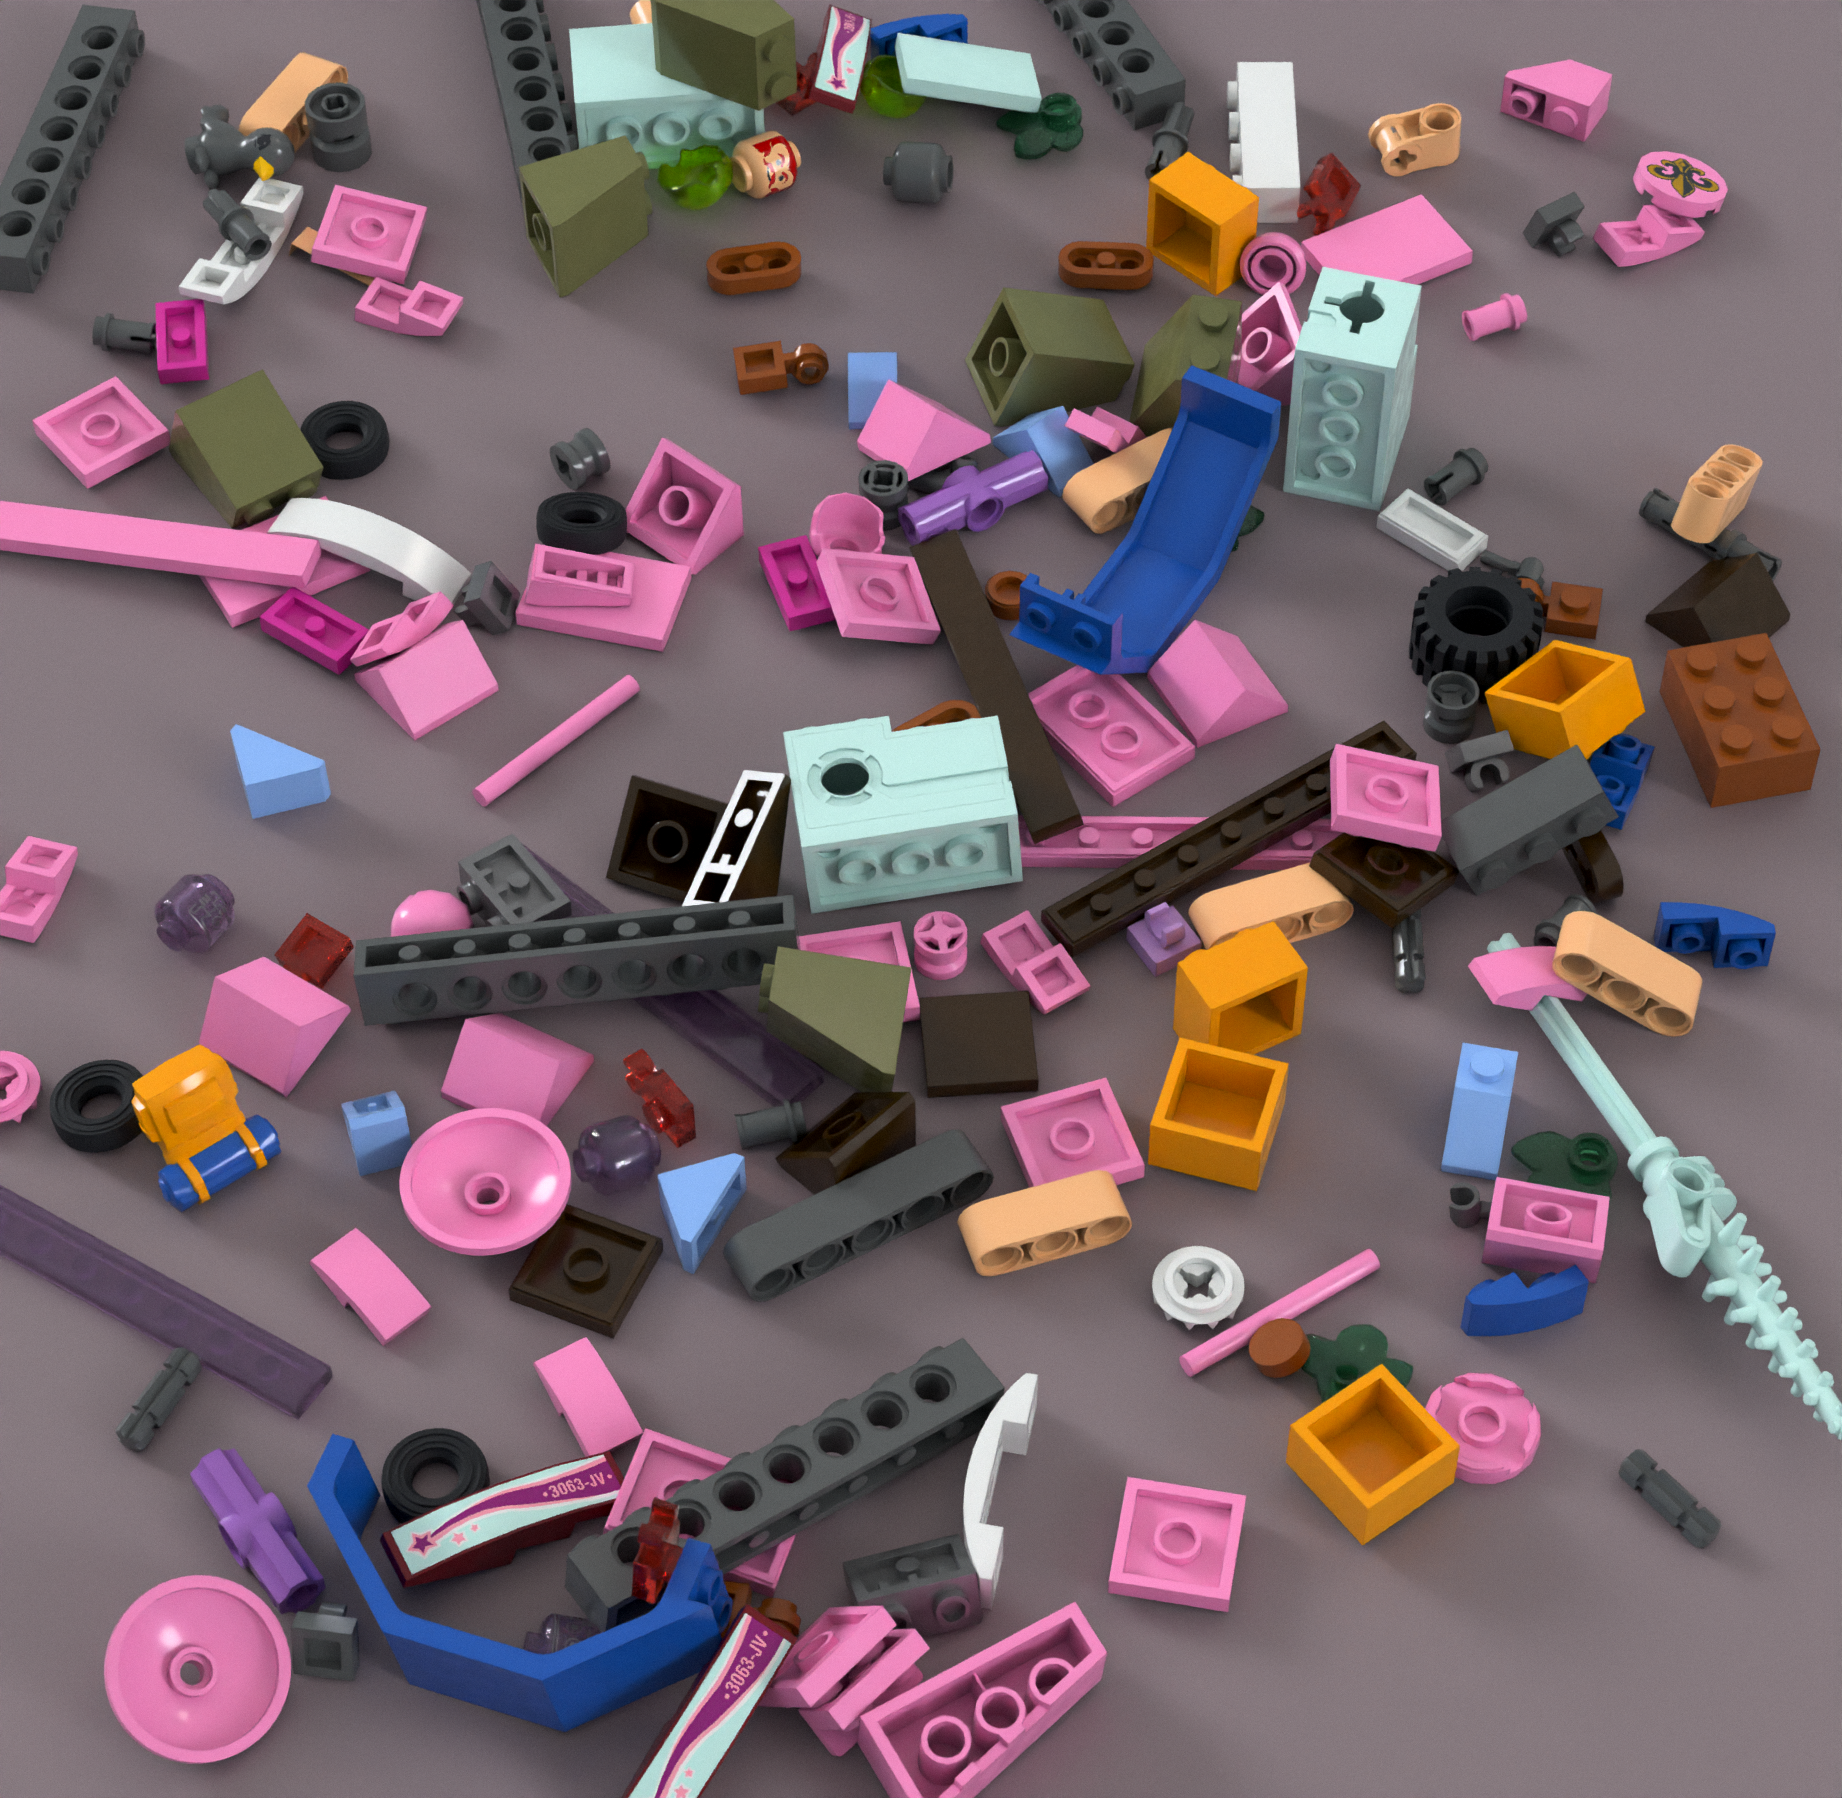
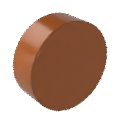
[985,571,1027,620]
[1249,1318,1311,1378]

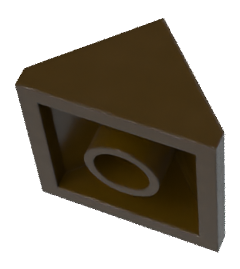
[1645,553,1790,648]
[606,775,729,902]
[775,1091,916,1195]

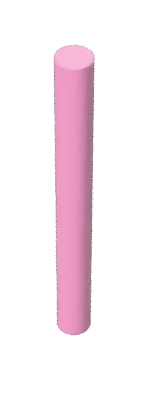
[472,675,640,807]
[1179,1249,1380,1377]

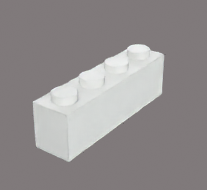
[1227,62,1300,223]

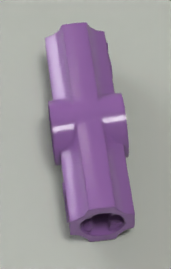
[898,450,1048,546]
[190,1448,326,1614]

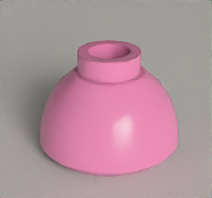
[1240,232,1306,295]

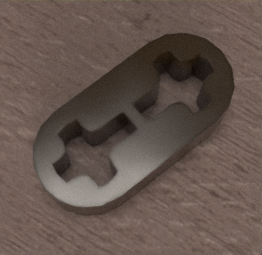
[1562,830,1624,904]

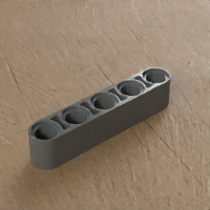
[723,1129,994,1302]

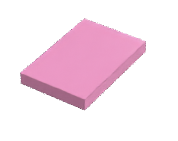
[1301,194,1473,285]
[199,496,370,628]
[515,552,691,652]
[1028,665,1195,807]
[603,1428,797,1598]

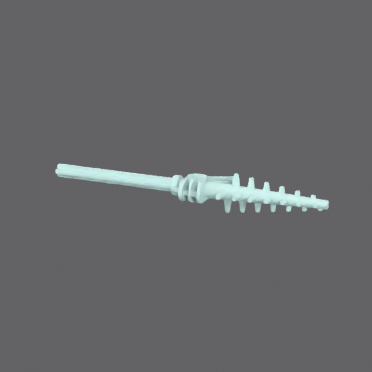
[1487,933,1842,1440]

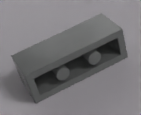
[1441,745,1618,896]

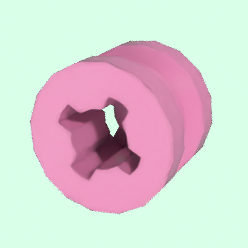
[914,911,967,980]

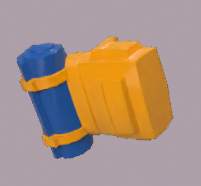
[131,1044,281,1213]

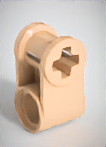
[1368,103,1461,177]

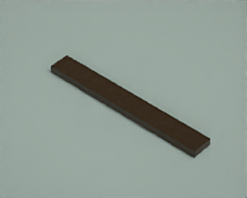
[909,529,1084,844]
[1041,720,1417,958]

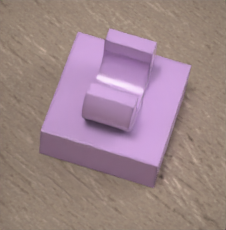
[1126,902,1202,977]

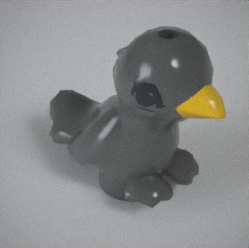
[185,105,295,190]

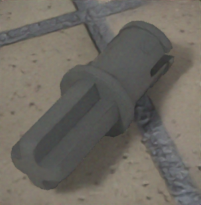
[1145,101,1194,179]
[203,188,272,260]

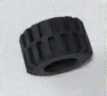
[1409,567,1544,704]

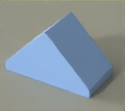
[848,352,897,429]
[993,406,1094,498]
[230,724,331,819]
[341,1090,412,1176]
[657,1153,747,1274]

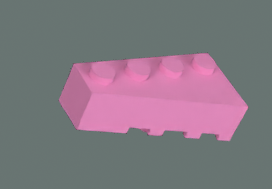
[857,1602,1107,1798]

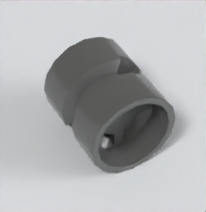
[305,82,372,172]

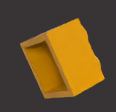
[1146,152,1259,296]
[1484,640,1645,760]
[1173,921,1308,1055]
[1148,1037,1289,1191]
[1286,1363,1460,1546]

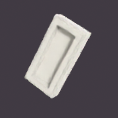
[1376,488,1488,571]

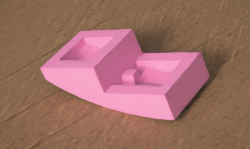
[1593,205,1705,267]
[355,277,463,336]
[1064,407,1147,453]
[350,591,454,667]
[0,836,78,943]
[980,910,1090,1015]
[1468,946,1587,1011]
[309,1228,432,1346]
[533,1337,643,1457]

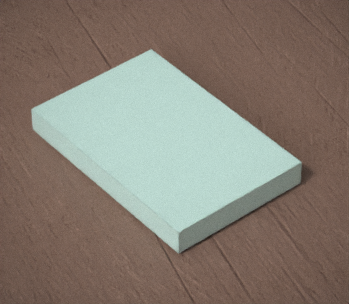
[894,33,1042,113]

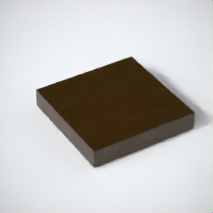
[1309,833,1459,929]
[919,991,1039,1098]
[509,1204,663,1339]

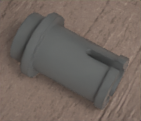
[92,313,156,354]
[1424,448,1488,506]
[1534,894,1596,947]
[735,1098,808,1150]

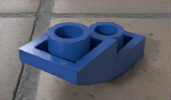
[870,14,968,74]
[1590,734,1655,830]
[1653,902,1776,969]
[1461,1265,1589,1337]

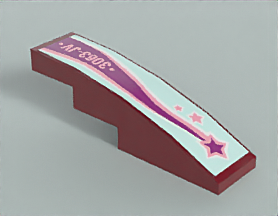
[808,4,872,114]
[380,1451,624,1588]
[621,1604,798,1798]

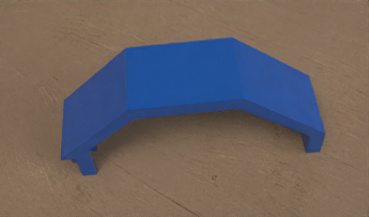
[1009,365,1282,675]
[307,1434,732,1732]

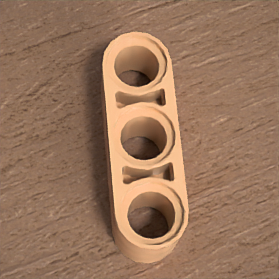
[239,52,348,152]
[1062,428,1173,534]
[1671,444,1763,543]
[1188,863,1354,950]
[1552,911,1702,1037]
[957,1170,1132,1276]

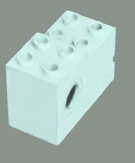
[569,23,765,169]
[1283,267,1422,511]
[783,716,1023,914]

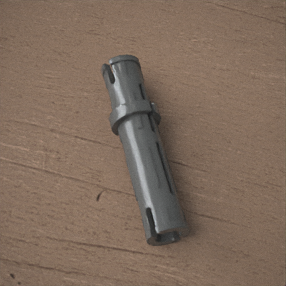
[1639,488,1782,581]

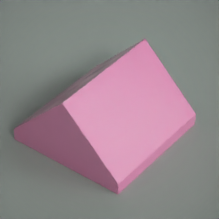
[1237,282,1302,406]
[857,379,991,481]
[626,438,744,575]
[354,620,499,741]
[1147,620,1288,748]
[199,957,351,1098]
[441,1013,594,1126]
[1481,1177,1610,1283]

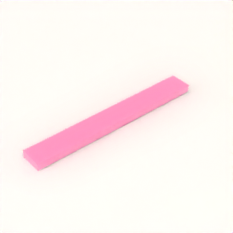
[0,501,322,589]
[1018,815,1343,870]

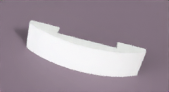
[179,177,304,305]
[267,498,471,605]
[963,1373,1038,1610]

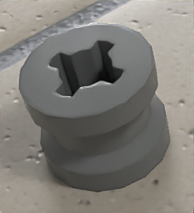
[549,428,611,490]

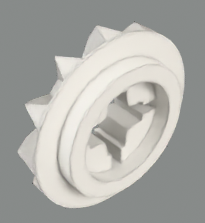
[1152,1246,1245,1330]

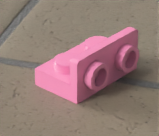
[798,1629,930,1756]

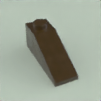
[682,770,791,906]

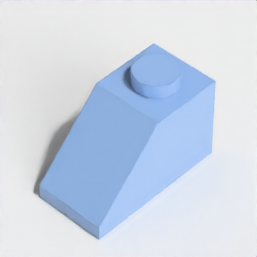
[1441,1042,1518,1181]

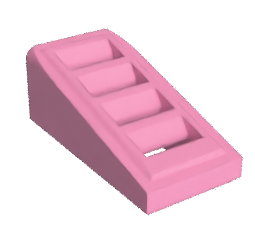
[525,544,635,606]

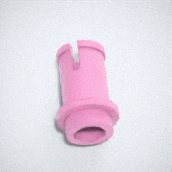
[1462,293,1527,341]

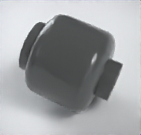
[883,141,954,204]

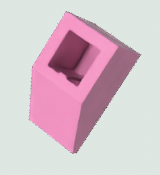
[1500,59,1612,142]

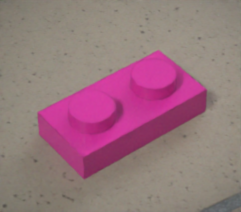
[155,299,209,384]
[758,535,836,632]
[259,587,369,675]

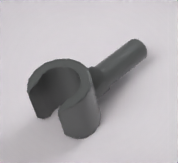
[1480,550,1545,589]
[1449,1182,1492,1228]

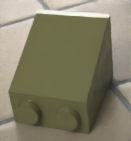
[651,0,797,111]
[519,135,652,298]
[965,287,1135,427]
[1129,294,1242,436]
[169,369,323,529]
[758,946,912,1092]

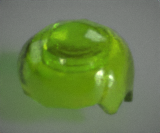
[860,55,927,119]
[657,144,733,211]

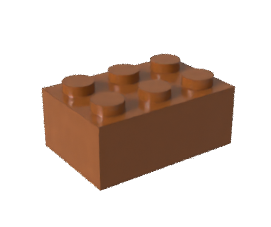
[1659,633,1821,808]

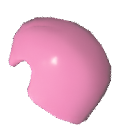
[809,492,886,558]
[391,890,474,937]

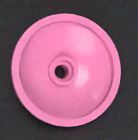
[399,1108,572,1256]
[104,1575,291,1764]

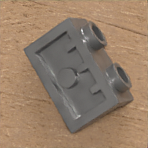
[456,833,572,927]
[842,1534,983,1638]

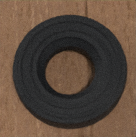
[300,401,389,480]
[536,492,627,555]
[50,1059,143,1153]
[381,1428,490,1524]

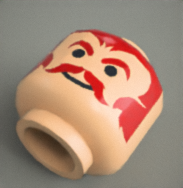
[728,131,801,199]

